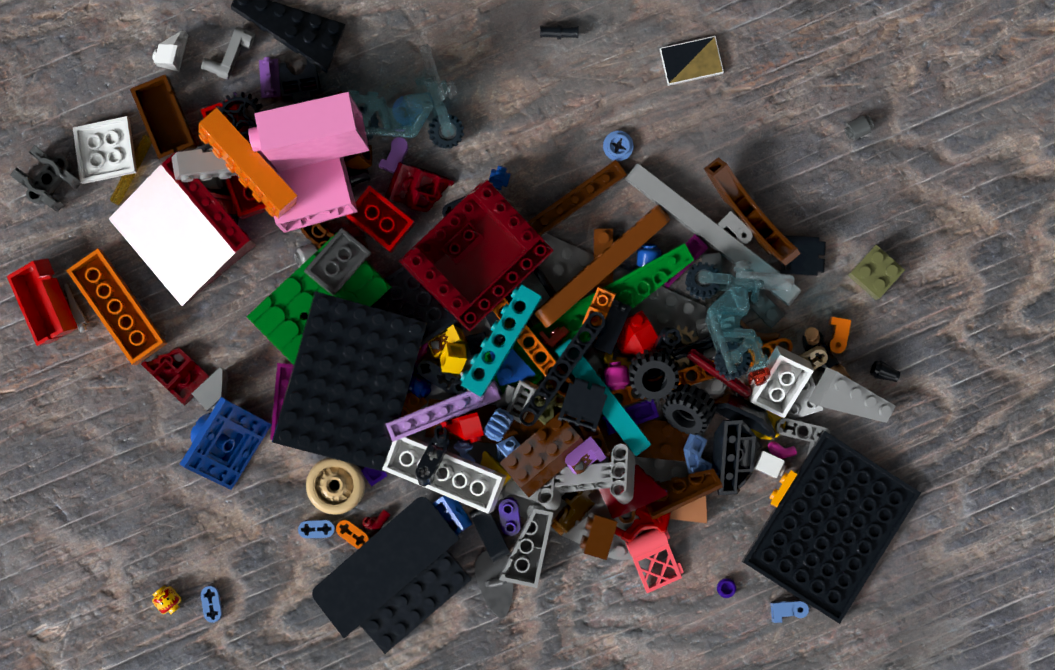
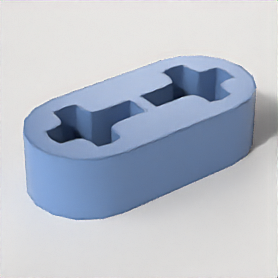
[298,520,335,538]
[201,586,222,623]

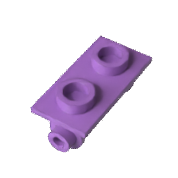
[259,57,281,98]

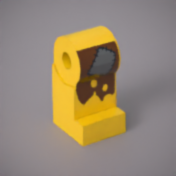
[428,325,468,359]

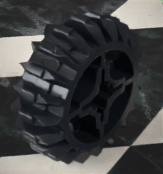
[216,92,265,140]

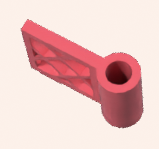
[625,529,684,593]

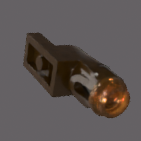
[551,489,595,536]

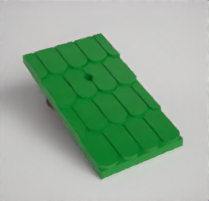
[247,233,392,365]

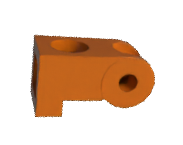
[828,317,851,354]

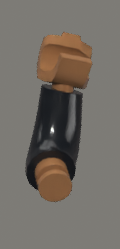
[802,327,852,380]

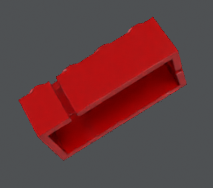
[7,258,78,346]

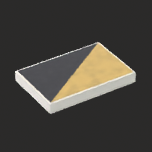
[659,36,724,86]

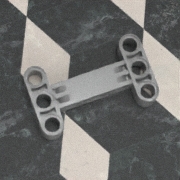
[537,444,635,511]

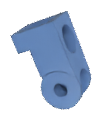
[770,600,809,623]

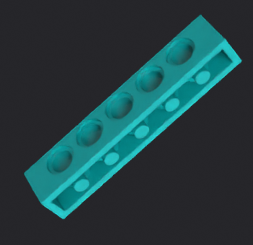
[460,284,542,398]

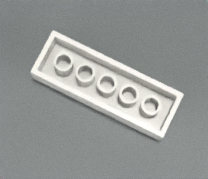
[382,436,507,514]

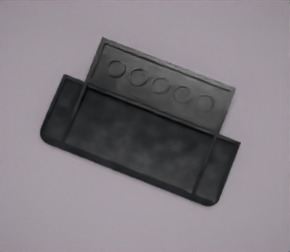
[312,497,472,654]

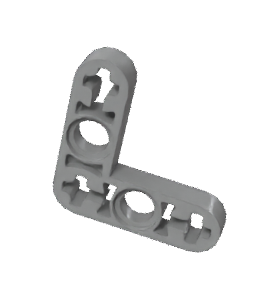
[775,418,831,456]

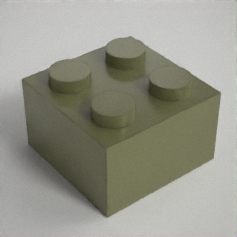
[848,245,905,300]

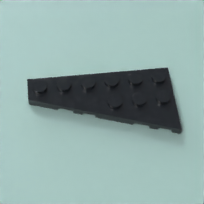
[231,0,346,73]

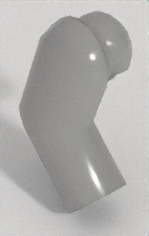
[495,385,516,408]

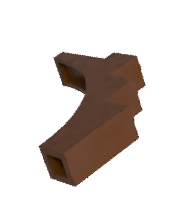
[704,157,801,266]

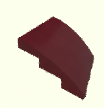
[385,162,455,213]
[141,348,209,406]
[599,464,669,519]

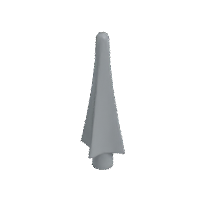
[64,284,89,333]

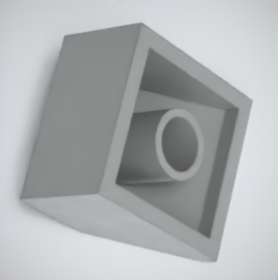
[191,367,228,412]

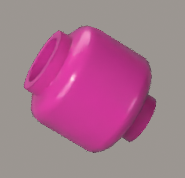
[603,362,630,390]

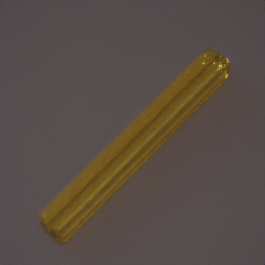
[110,135,152,205]

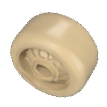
[306,457,365,515]

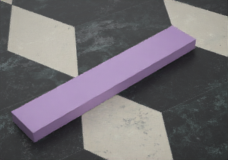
[386,381,501,442]

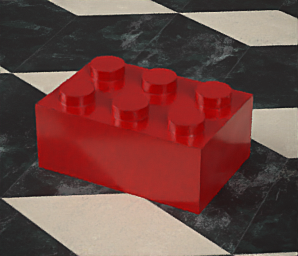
[345,185,415,253]

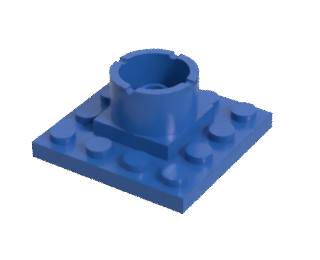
[180,397,272,490]

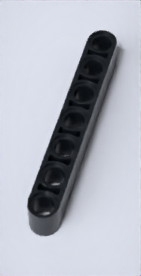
[520,312,605,426]

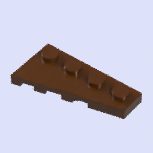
[645,469,723,520]

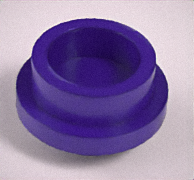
[717,578,736,598]

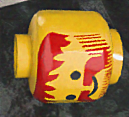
[152,585,181,614]

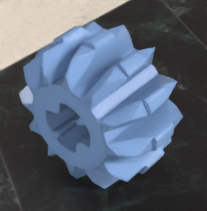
[484,408,514,442]

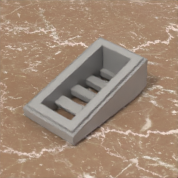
[506,379,539,423]

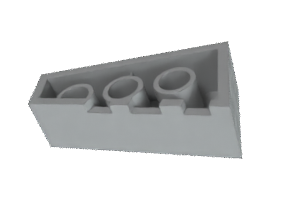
[172,143,259,182]
[808,367,896,423]
[499,505,553,588]

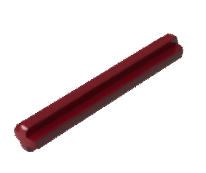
[687,348,752,398]

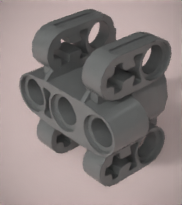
[10,145,81,212]

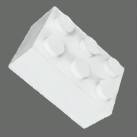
[749,346,814,418]

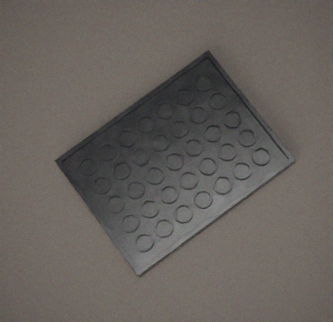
[272,291,427,472]
[741,431,921,624]

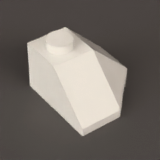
[153,30,188,71]

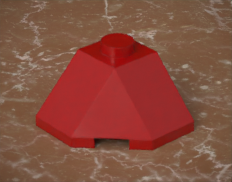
[616,310,664,356]
[440,412,485,443]

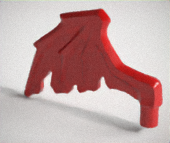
[615,506,671,542]

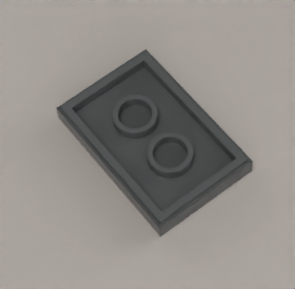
[304,228,371,296]

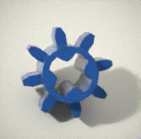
[489,166,511,190]

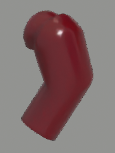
[362,509,391,530]

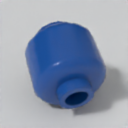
[637,244,662,267]

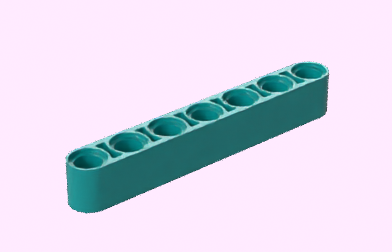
[555,339,651,456]

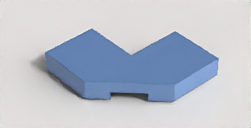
[683,434,712,474]

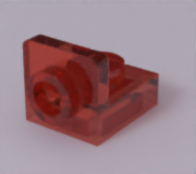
[539,326,570,348]

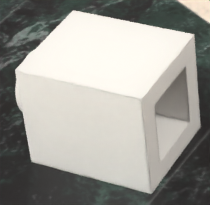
[754,451,786,478]

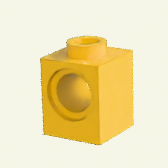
[440,342,467,374]

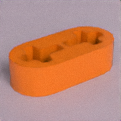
[336,520,369,549]

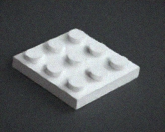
[73,116,137,184]

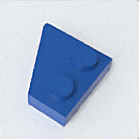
[490,349,536,386]

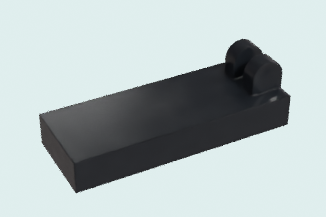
[593,299,632,355]

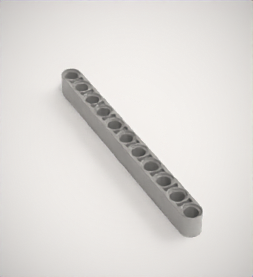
[625,164,801,306]

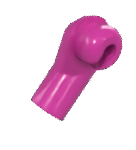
[768,441,797,459]

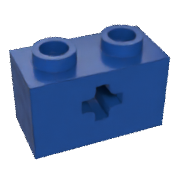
[433,495,473,534]

